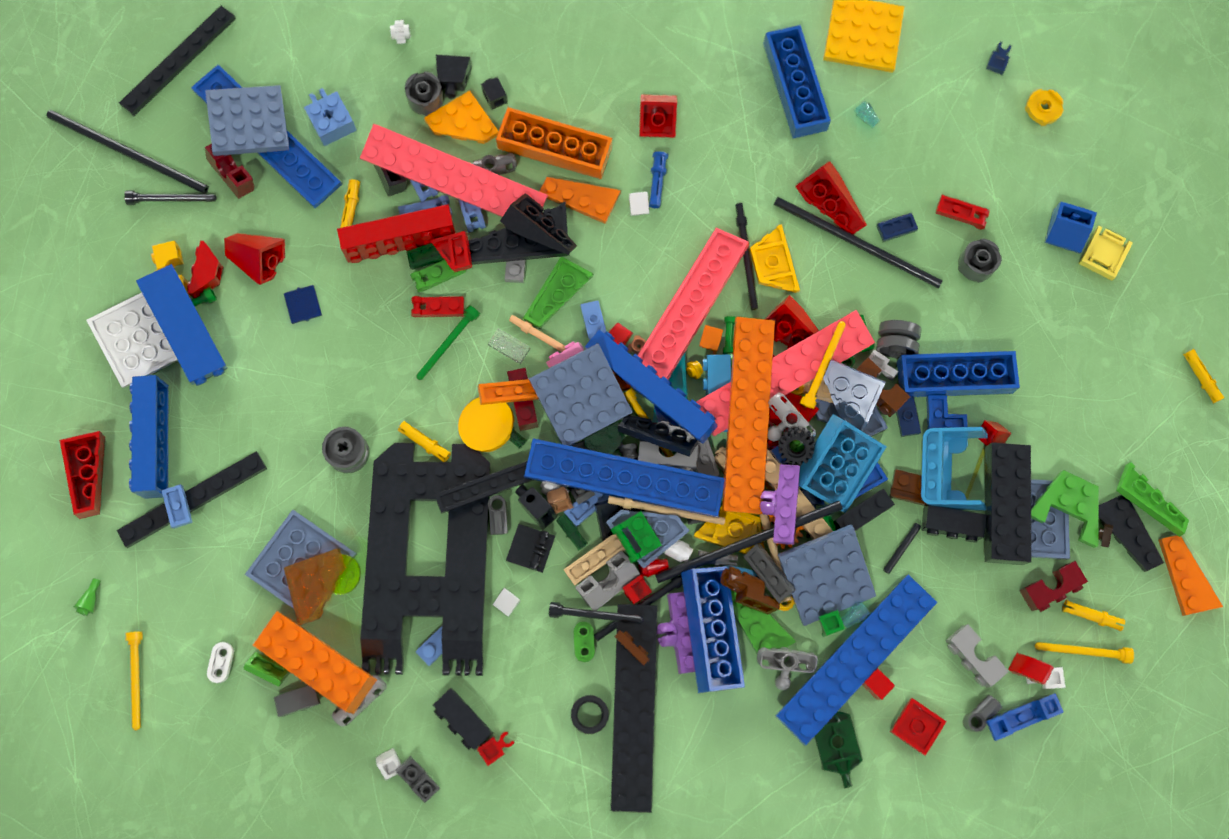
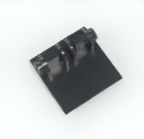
[506,524,555,573]

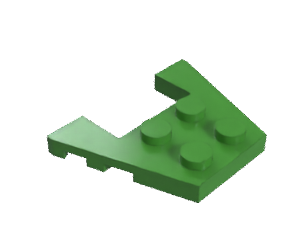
[1031,470,1099,548]

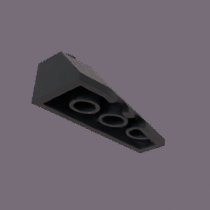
[500,193,577,255]

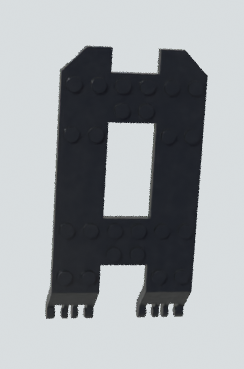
[360,443,491,676]

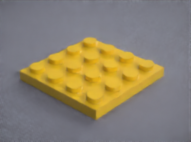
[823,0,904,73]

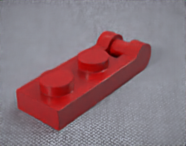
[935,195,990,230]
[411,296,464,317]

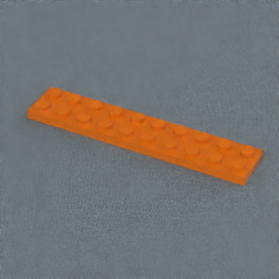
[722,317,775,515]

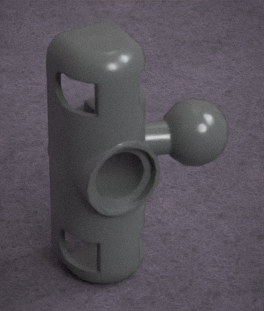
[471,152,517,175]

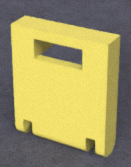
[1079,226,1133,281]

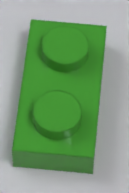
[244,652,290,687]

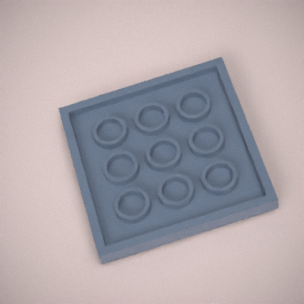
[205,85,289,156]
[529,343,633,446]
[1031,480,1070,560]
[245,510,357,620]
[777,525,876,626]

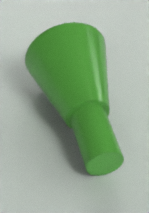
[73,578,101,616]

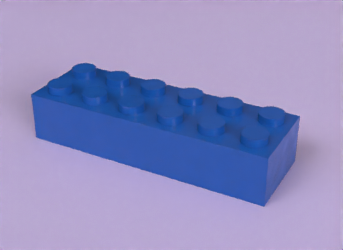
[763,25,831,139]
[896,351,1020,397]
[129,375,168,499]
[681,566,745,693]

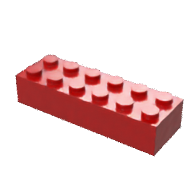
[337,204,456,263]

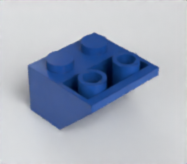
[1045,202,1097,253]

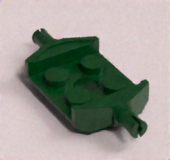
[814,711,863,788]

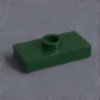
[406,243,444,270]

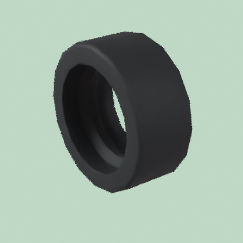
[571,695,609,734]

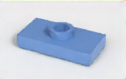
[580,300,606,341]

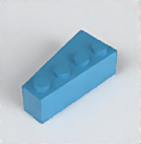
[702,355,731,432]

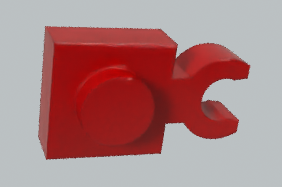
[477,731,515,766]

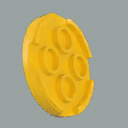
[458,397,515,452]

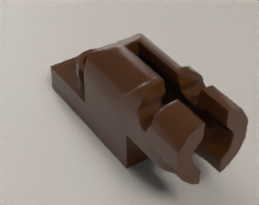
[721,566,780,614]

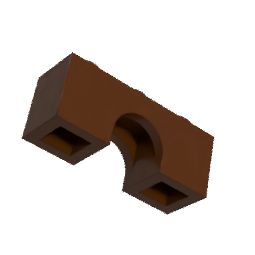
[856,357,910,417]

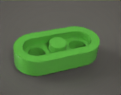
[574,622,595,662]

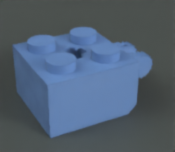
[304,88,357,146]

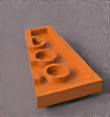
[539,177,621,224]
[1158,535,1223,616]

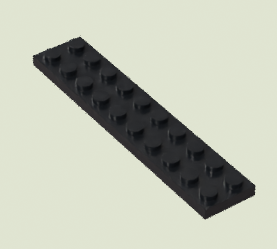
[610,604,657,813]

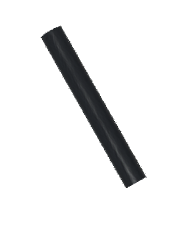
[883,523,921,574]

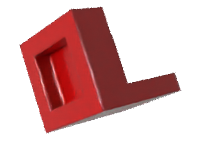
[978,420,1011,446]
[622,574,652,605]
[862,668,895,701]

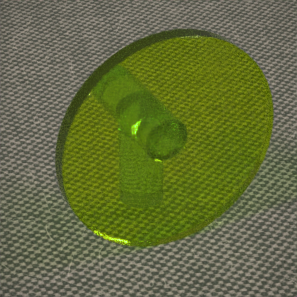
[322,554,361,594]

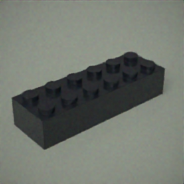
[984,443,1031,565]

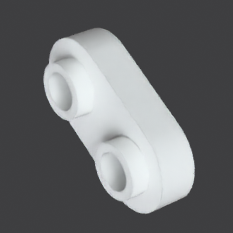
[207,642,234,683]

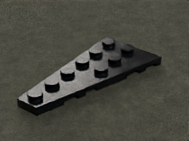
[468,202,570,265]

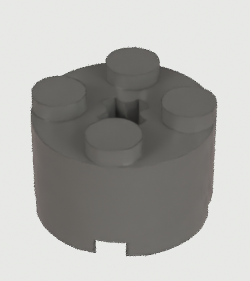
[405,72,444,116]
[958,239,1002,283]

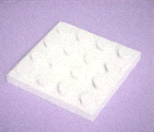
[86,293,178,388]

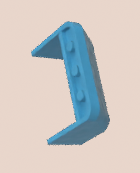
[921,427,988,510]

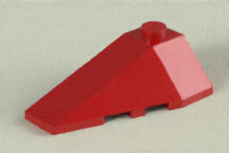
[795,161,867,235]
[764,295,819,348]

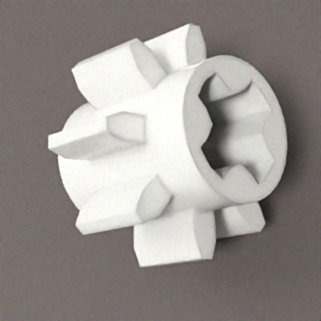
[390,20,410,44]

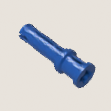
[649,151,669,209]

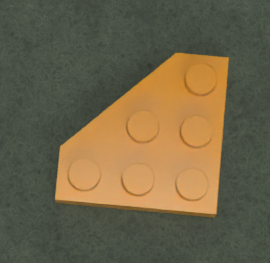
[424,90,499,144]

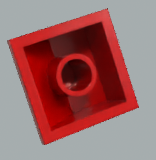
[639,94,677,138]

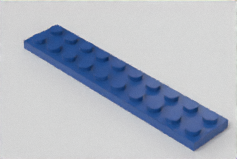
[191,65,342,209]
[524,438,724,518]
[775,574,937,746]

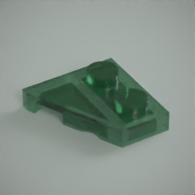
[583,421,625,455]

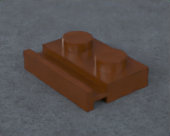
[889,469,928,506]
[614,631,650,666]

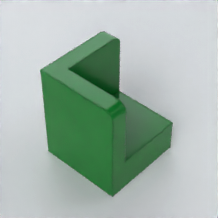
[818,610,845,637]

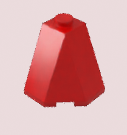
[224,233,285,285]

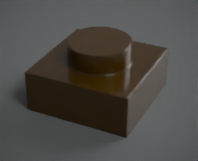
[1098,524,1113,548]

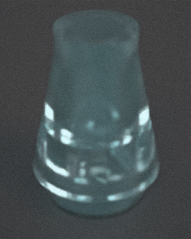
[854,101,881,128]
[841,601,871,629]

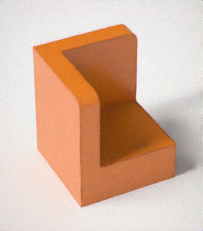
[699,325,723,355]

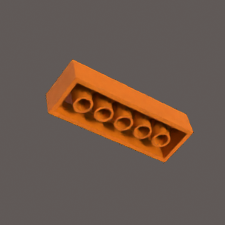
[496,107,612,179]
[253,611,377,714]

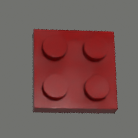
[890,698,947,756]

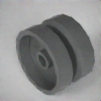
[876,320,922,359]
[322,427,369,474]

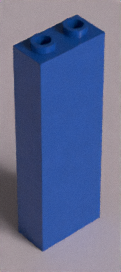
[136,264,227,386]

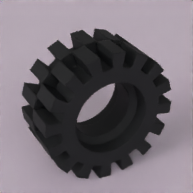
[778,427,816,465]

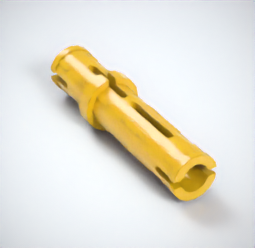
[340,179,361,228]
[1183,349,1225,404]
[398,421,451,462]
[1062,599,1125,631]

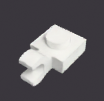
[869,350,898,381]
[1026,667,1065,689]

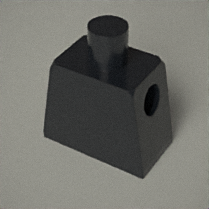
[436,55,472,99]
[515,485,557,530]

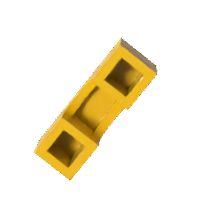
[151,241,191,298]

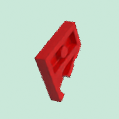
[431,231,472,272]

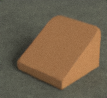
[547,487,573,514]

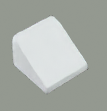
[629,192,649,216]
[493,588,520,617]
[376,748,401,780]

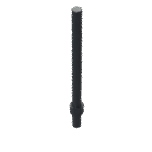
[735,203,758,310]
[594,575,683,641]

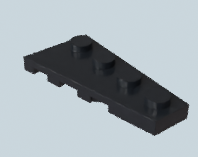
[1099,495,1164,572]

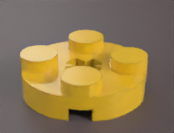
[1025,89,1064,126]

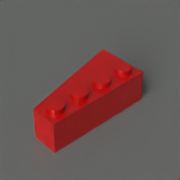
[59,431,105,519]

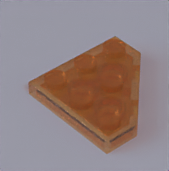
[284,548,345,625]

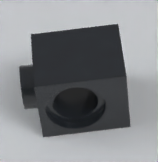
[481,77,508,110]

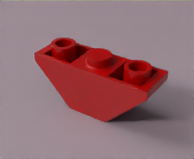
[187,240,224,299]

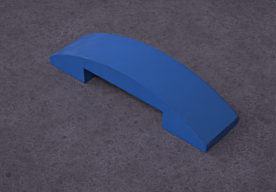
[986,693,1064,741]

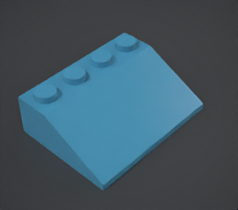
[799,414,887,513]

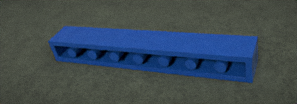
[585,330,718,444]

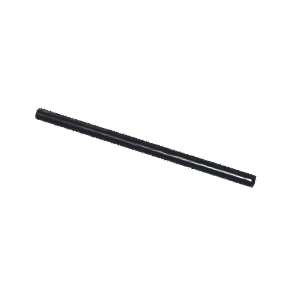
[46,110,209,194]
[774,197,943,289]
[655,500,843,583]

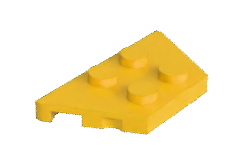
[750,224,800,293]
[693,506,765,554]

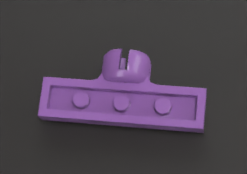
[760,464,800,545]
[657,592,695,674]

